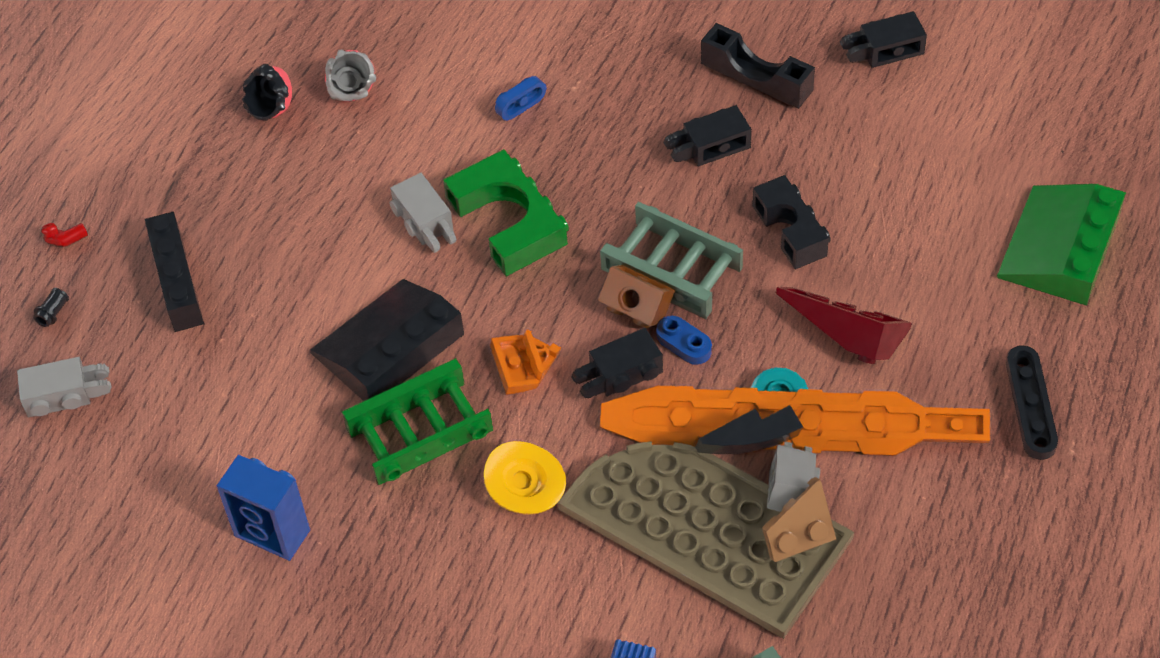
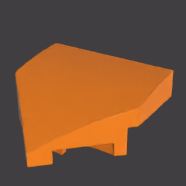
[490,329,561,395]

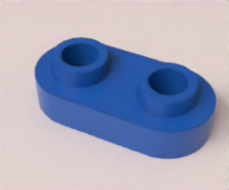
[495,76,547,121]
[657,316,712,365]

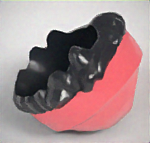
[242,64,292,121]

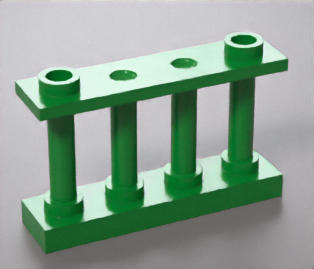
[342,358,493,485]

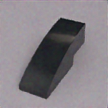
[695,405,803,454]

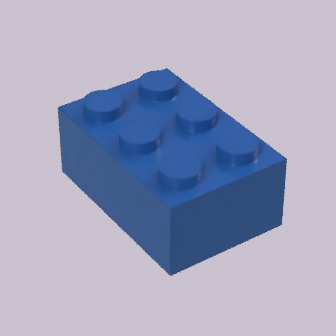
[216,454,310,561]

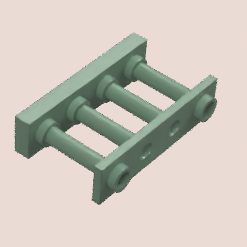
[600,201,743,319]

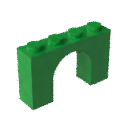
[443,149,569,277]

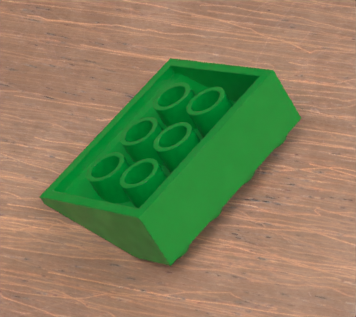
[997,184,1126,306]

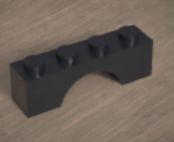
[701,23,815,109]
[144,211,204,332]

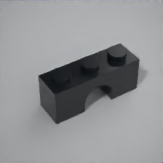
[752,175,831,270]

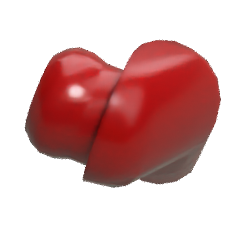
[41,223,88,247]

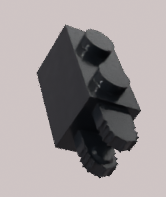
[840,11,927,68]
[663,105,752,167]
[571,327,663,399]

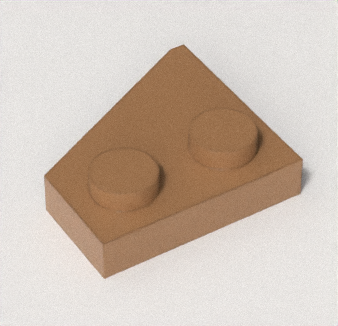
[762,477,836,562]

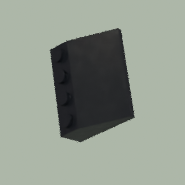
[310,279,464,401]

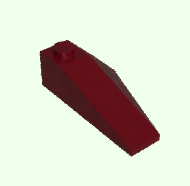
[775,287,912,364]

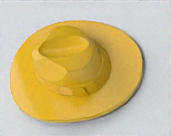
[483,441,566,514]

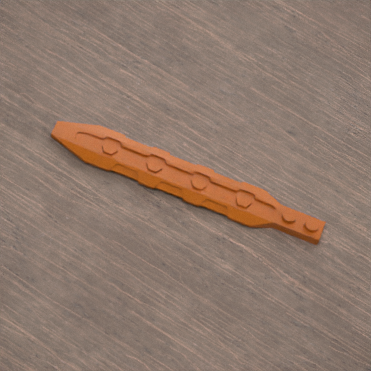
[600,385,990,456]

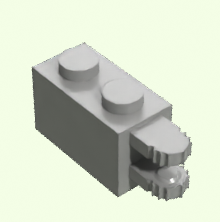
[389,173,457,253]
[17,357,112,418]
[767,441,820,512]

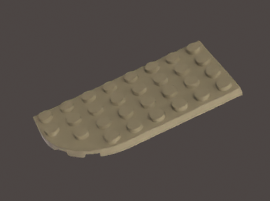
[558,441,854,639]

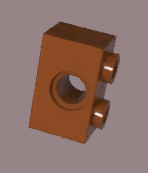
[598,265,675,328]

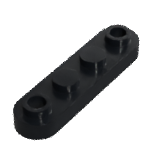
[1006,345,1058,460]

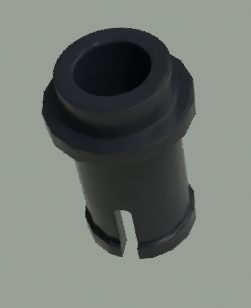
[33,288,69,327]

